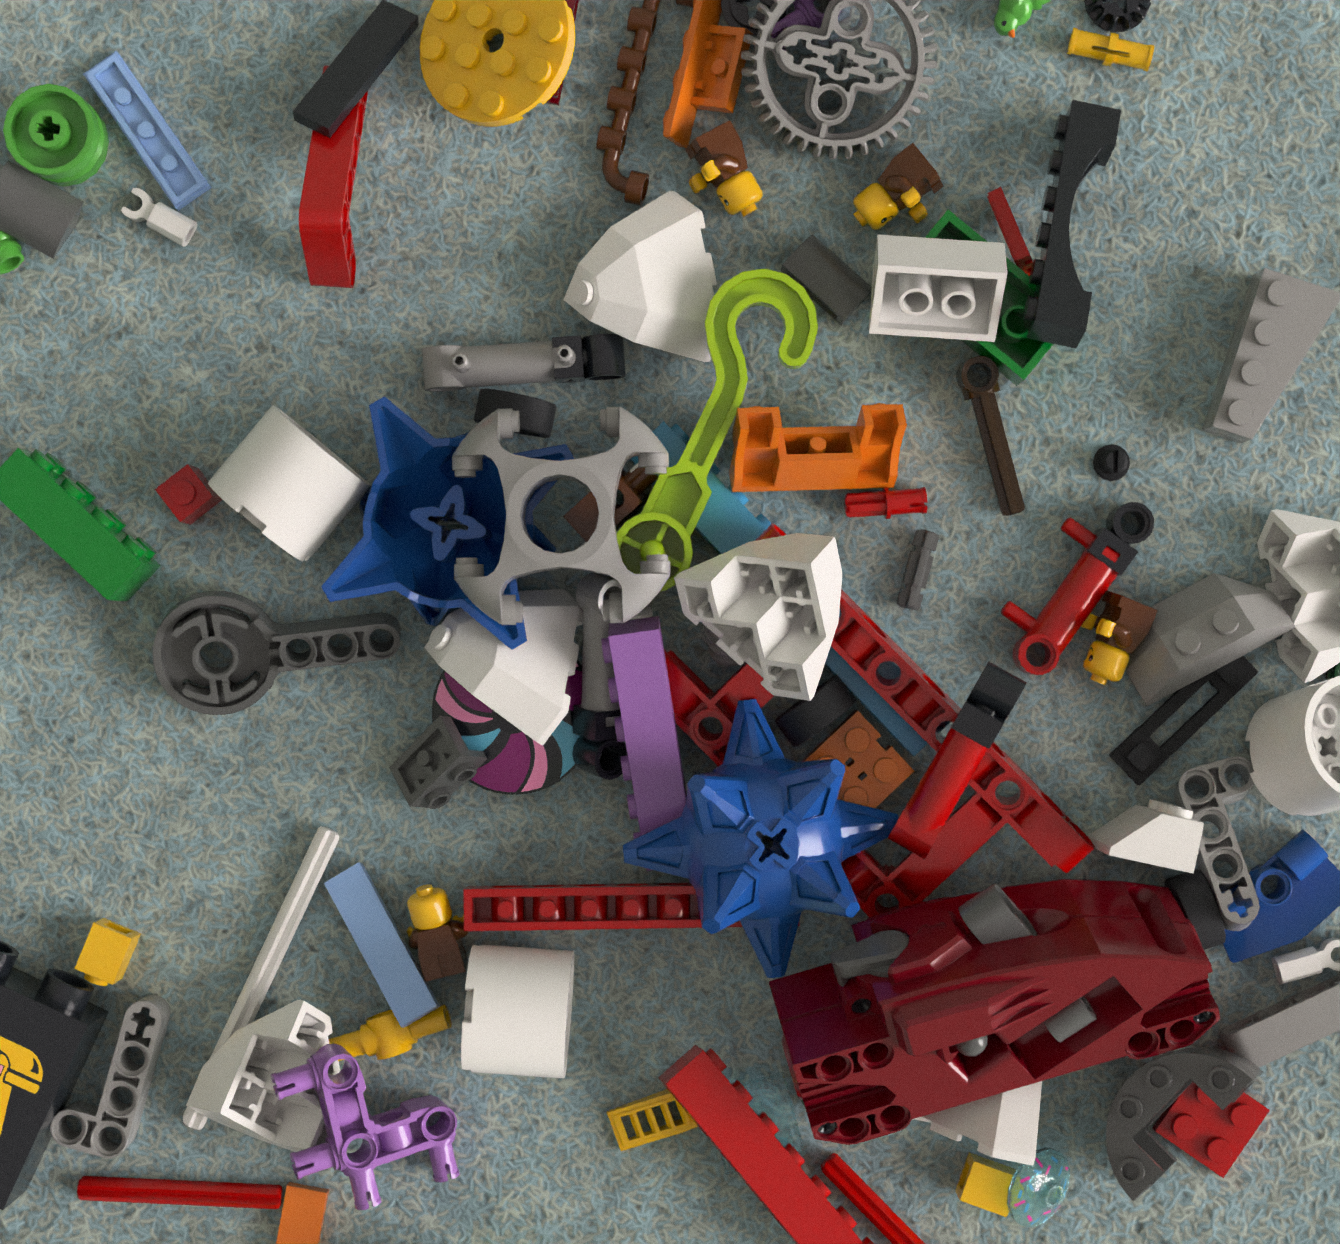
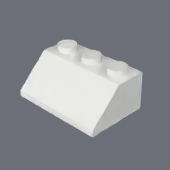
[869,234,1007,342]
[1088,799,1204,874]

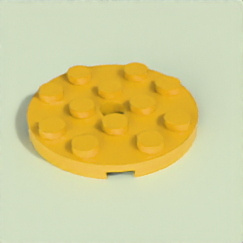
[419,0,575,127]

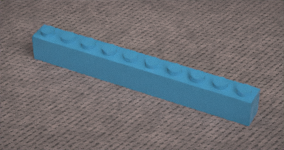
[629,421,950,756]

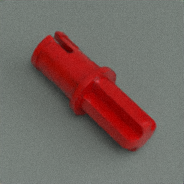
[844,487,928,519]

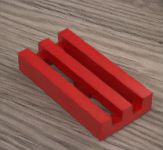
[987,187,1033,276]

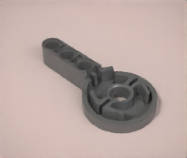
[152,590,401,715]

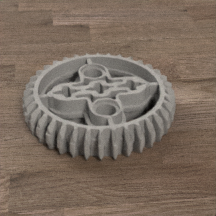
[741,0,937,159]

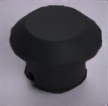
[1093,444,1130,481]

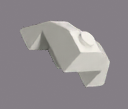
[563,191,717,362]
[1257,509,1340,683]
[674,533,842,701]
[424,589,583,746]
[186,1000,340,1152]
[912,1081,1042,1166]

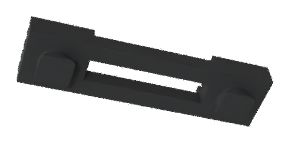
[1109,656,1258,786]

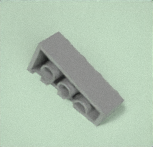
[1201,268,1340,443]

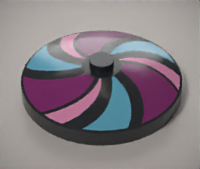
[432,659,582,795]

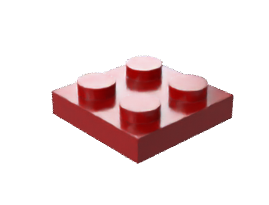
[1152,1082,1270,1178]

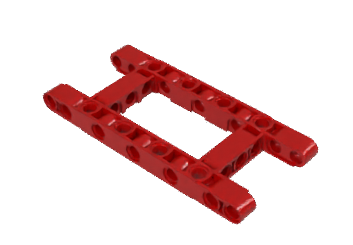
[664,523,1095,917]

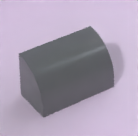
[0,160,84,259]
[781,234,872,326]

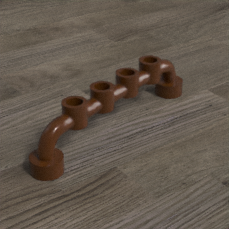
[596,0,693,206]

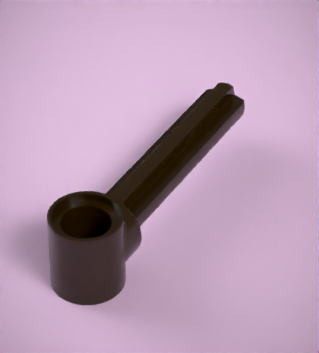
[956,356,1025,516]

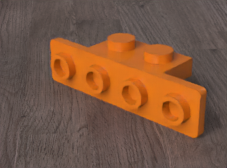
[663,0,753,148]

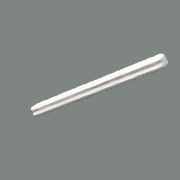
[183,826,339,1130]

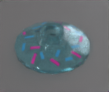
[1007,1147,1070,1228]

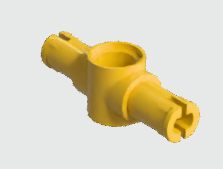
[329,1005,452,1062]

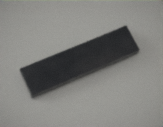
[293,0,419,138]

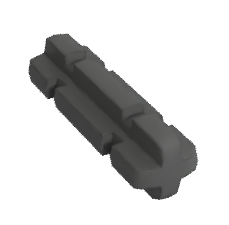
[897,529,939,610]

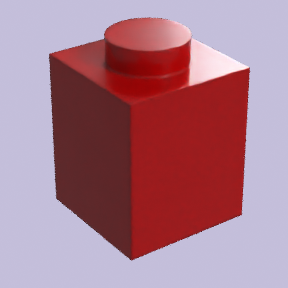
[155,464,223,525]

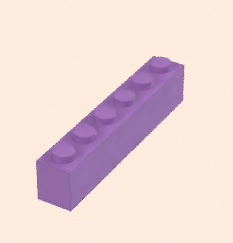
[601,616,687,871]

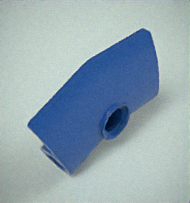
[1221,829,1340,963]

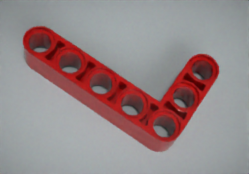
[299,65,368,288]

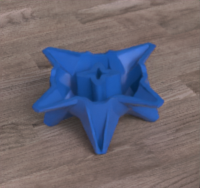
[321,396,575,650]
[622,699,898,978]

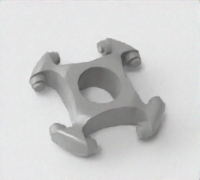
[452,406,671,625]

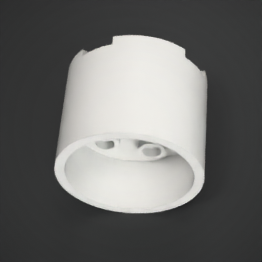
[208,405,371,562]
[1245,676,1340,816]
[461,945,574,1078]

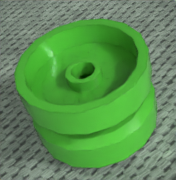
[3,84,109,187]

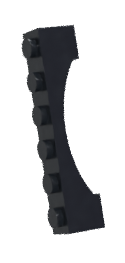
[1023,100,1121,348]

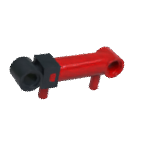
[1001,502,1154,675]
[888,662,1027,859]

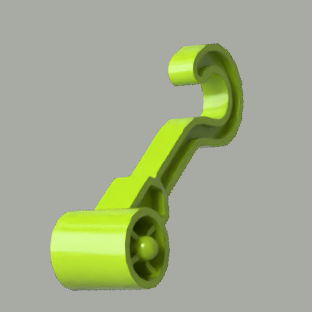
[617,268,818,591]

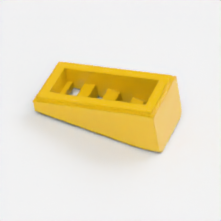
[607,1089,698,1151]

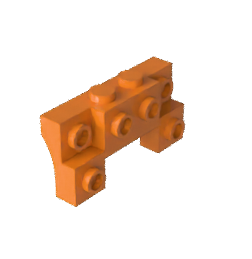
[729,403,907,492]

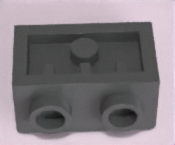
[389,716,487,809]

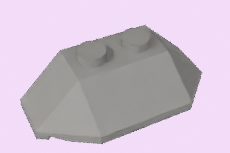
[1126,573,1295,706]

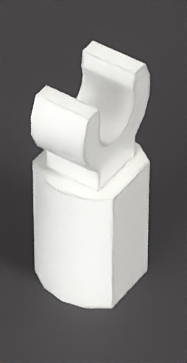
[121,188,197,247]
[1271,937,1340,984]

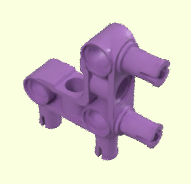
[271,1043,460,1210]

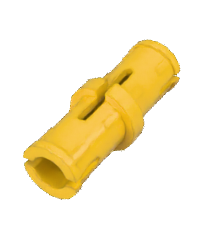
[1067,28,1155,72]

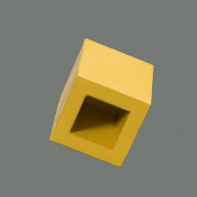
[74,918,141,986]
[955,1152,1023,1217]

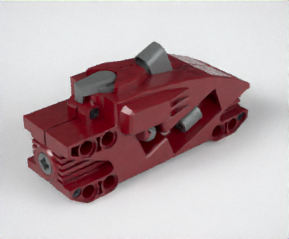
[769,879,1220,1145]

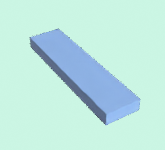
[83,51,212,211]
[324,862,440,1028]

